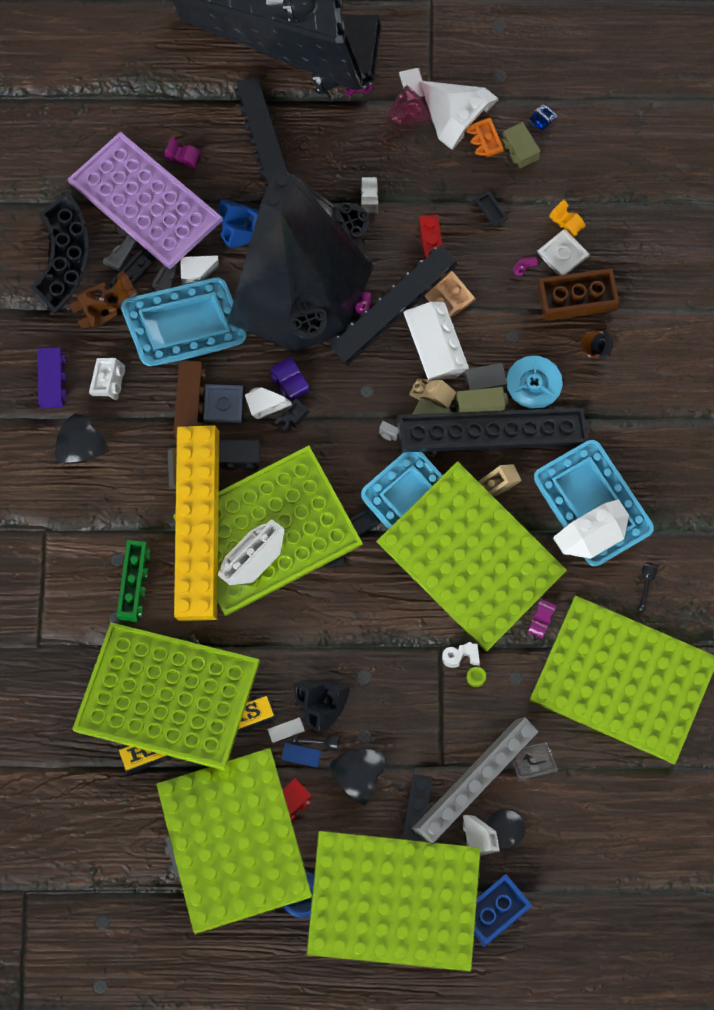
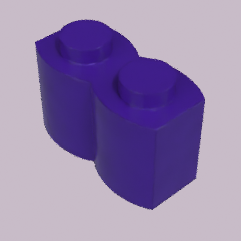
[270,357,309,401]

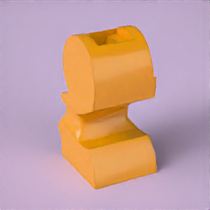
[549,199,585,237]

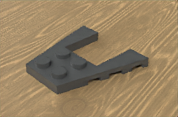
[103,235,178,291]

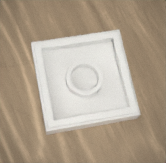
[537,229,590,276]

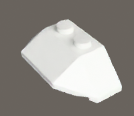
[553,499,629,558]
[218,520,284,585]

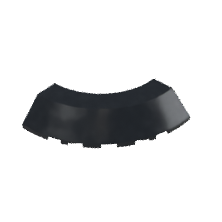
[30,191,89,314]

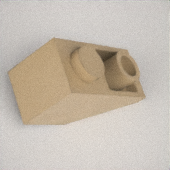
[409,378,456,408]

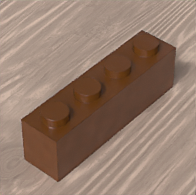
[173,360,206,438]

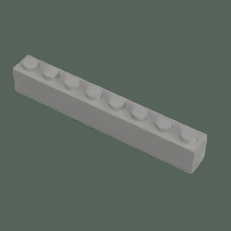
[412,717,538,843]

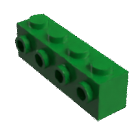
[117,540,151,623]

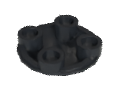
[486,809,525,849]

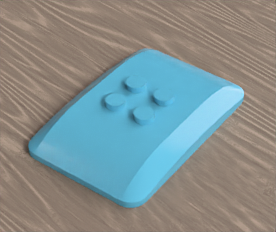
[121,278,246,366]
[534,440,654,566]
[361,452,443,529]

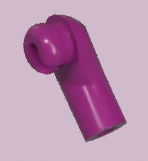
[345,84,372,97]
[355,292,372,314]

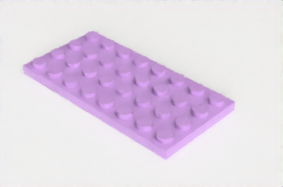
[68,132,223,269]

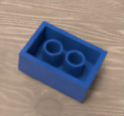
[474,874,532,948]

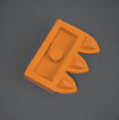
[466,118,504,158]

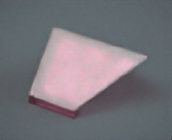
[387,85,432,125]

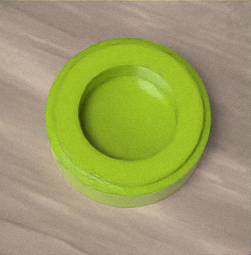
[466,667,486,687]

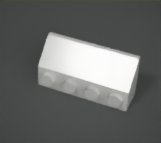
[404,302,469,379]

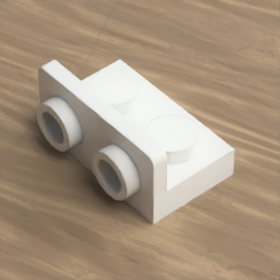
[89,358,125,400]

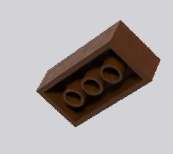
[537,268,619,321]

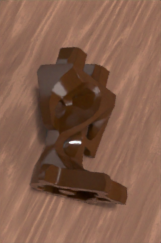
[69,271,137,329]

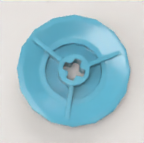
[506,356,563,409]

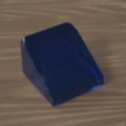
[530,105,557,131]

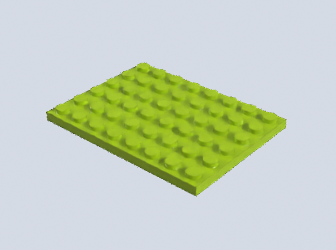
[173,446,363,617]
[376,461,567,652]
[529,595,714,764]
[73,622,260,770]
[156,748,312,934]
[307,831,480,971]

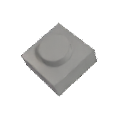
[379,421,399,441]

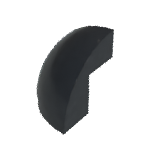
[55,413,109,463]
[294,680,350,732]
[330,749,385,806]

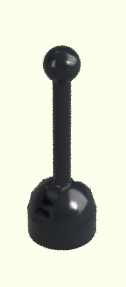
[638,565,658,612]
[291,735,339,751]

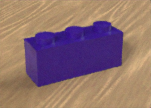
[38,348,67,408]

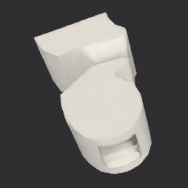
[361,177,378,213]
[442,642,479,668]

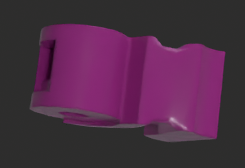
[164,137,202,168]
[528,599,557,639]

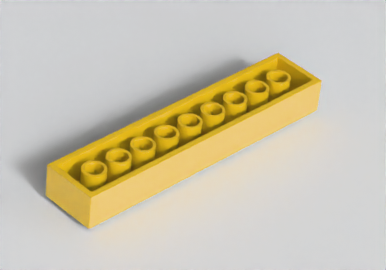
[174,426,219,621]

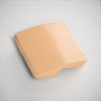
[425,271,476,318]

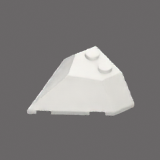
[420,81,498,150]

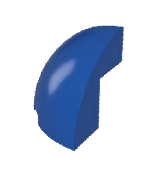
[218,199,259,247]

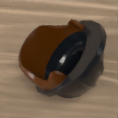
[580,329,613,361]

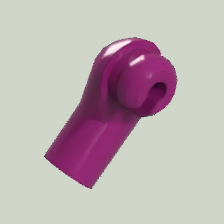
[513,257,537,276]

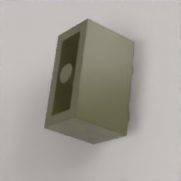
[502,122,541,168]

